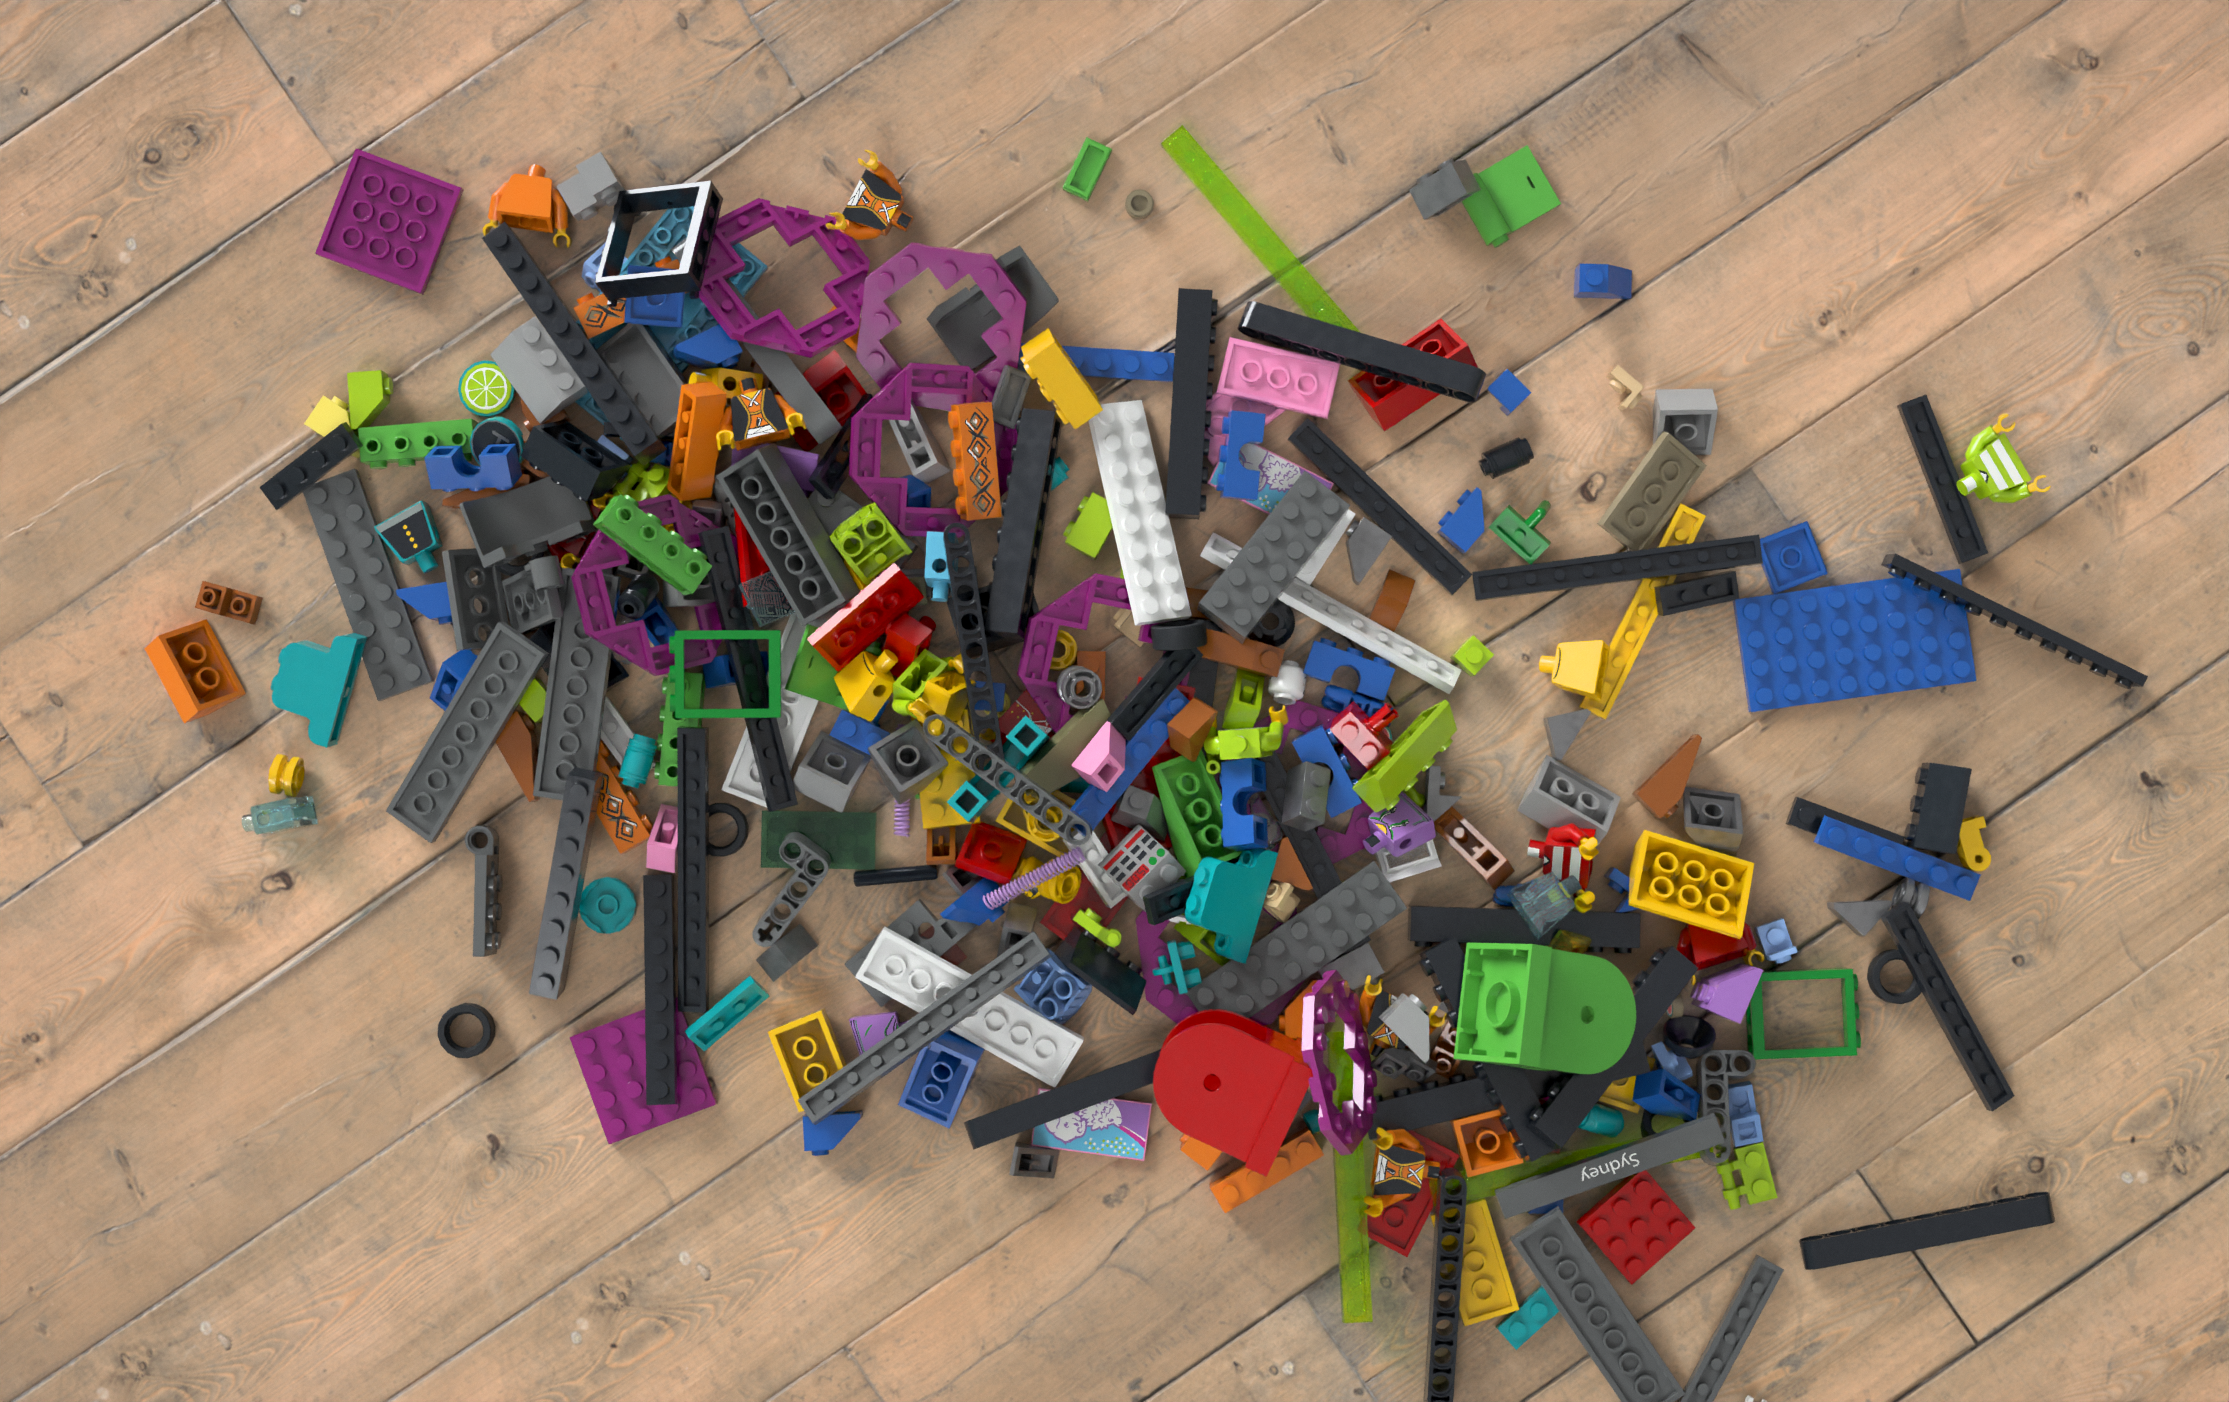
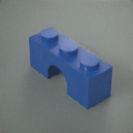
[1216,410,1266,501]
[424,444,522,492]
[1303,638,1395,702]
[1292,724,1362,818]
[1219,758,1268,851]

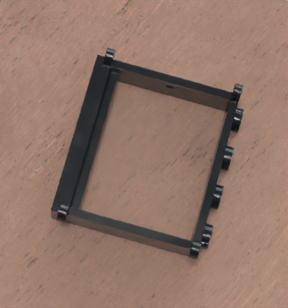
[595,181,723,307]

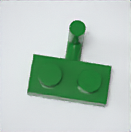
[1489,500,1551,564]

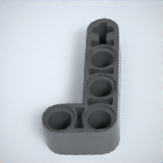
[752,832,831,947]
[1696,1050,1756,1166]

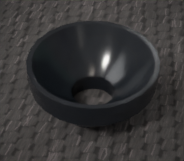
[1248,600,1295,647]
[1663,1015,1716,1059]

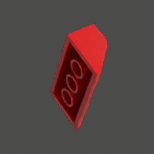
[1348,318,1478,432]

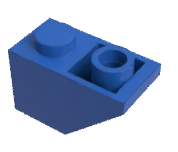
[1437,487,1484,555]

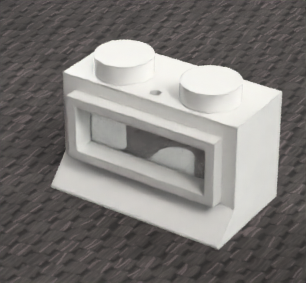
[1375,839,1442,883]

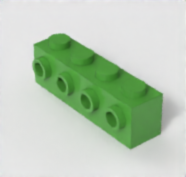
[358,419,478,469]
[593,495,712,595]
[654,672,706,786]

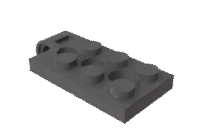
[442,548,516,651]
[502,556,564,635]
[465,826,503,957]
[844,899,977,1007]

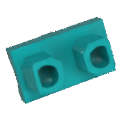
[1152,939,1202,994]

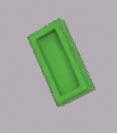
[1062,137,1112,202]

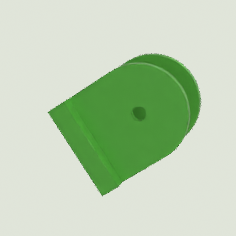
[1454,943,1636,1074]

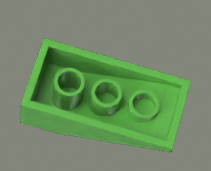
[1152,749,1242,878]

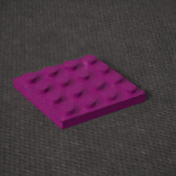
[315,148,464,295]
[570,997,718,1144]

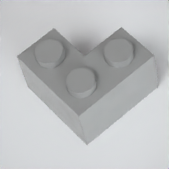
[556,152,625,221]

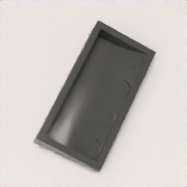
[597,323,689,438]

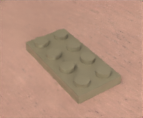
[1597,431,1707,551]

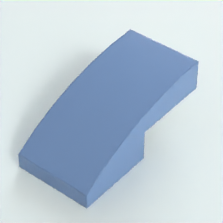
[1728,1081,1763,1147]

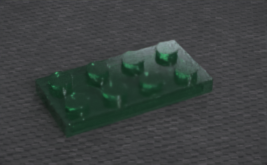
[761,810,877,870]

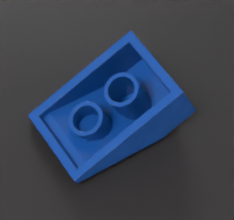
[898,1030,985,1129]

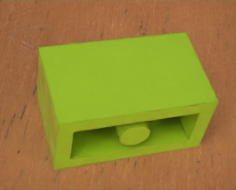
[1063,492,1113,560]

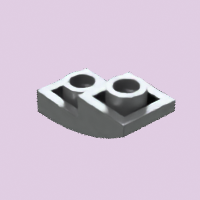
[1370,1049,1438,1084]

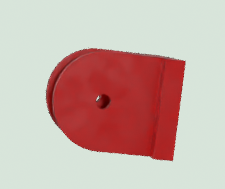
[1153,1009,1313,1177]

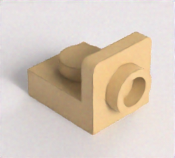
[1607,365,1644,411]
[1113,608,1145,648]
[1263,879,1300,923]

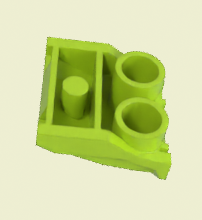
[829,502,912,586]

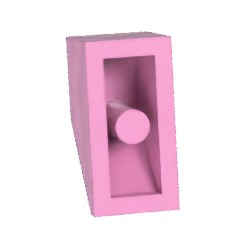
[646,804,678,873]

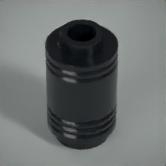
[1479,437,1534,479]
[617,573,659,619]

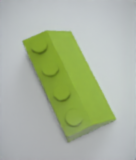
[1352,699,1457,813]

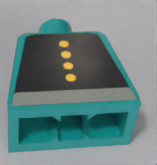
[374,500,443,573]

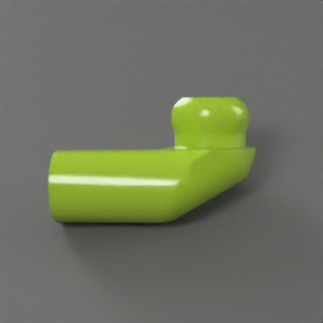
[1206,752,1225,774]

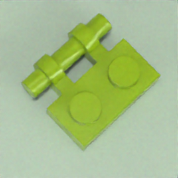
[608,461,670,502]
[1073,907,1122,947]
[1715,1142,1778,1210]

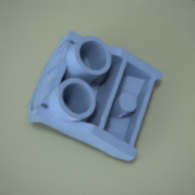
[1014,948,1092,1025]

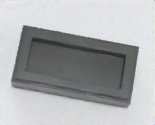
[992,365,1032,429]

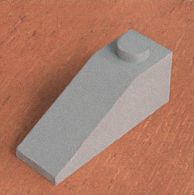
[889,398,951,484]

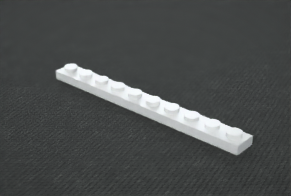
[1200,532,1461,694]

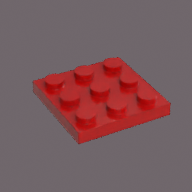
[1576,1170,1695,1285]

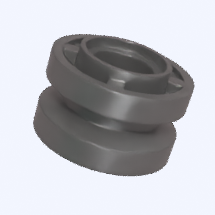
[1057,666,1102,709]
[1891,877,1930,919]

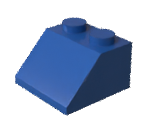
[673,324,743,370]

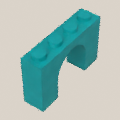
[947,715,1050,823]

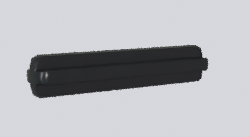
[853,865,938,887]

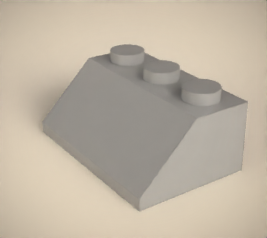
[490,316,588,425]
[1517,755,1621,848]

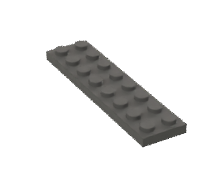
[303,469,434,701]
[533,568,622,800]
[386,621,549,843]
[1186,861,1407,1018]
[1510,1206,1685,1402]

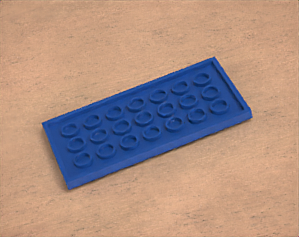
[1733,569,1977,712]

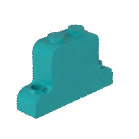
[271,633,367,748]
[1185,848,1278,964]

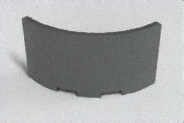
[927,245,1059,370]
[460,476,599,568]

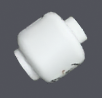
[1268,660,1307,705]

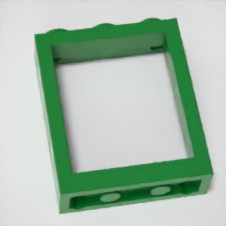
[669,630,782,718]
[1746,968,1861,1060]

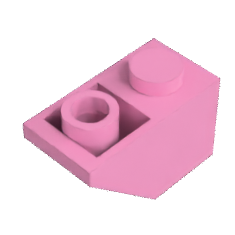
[1071,721,1126,792]

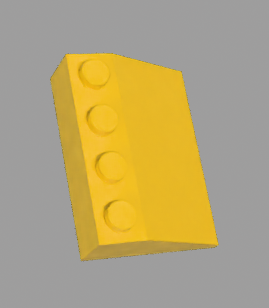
[1629,830,1754,939]

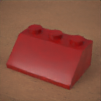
[774,350,867,452]

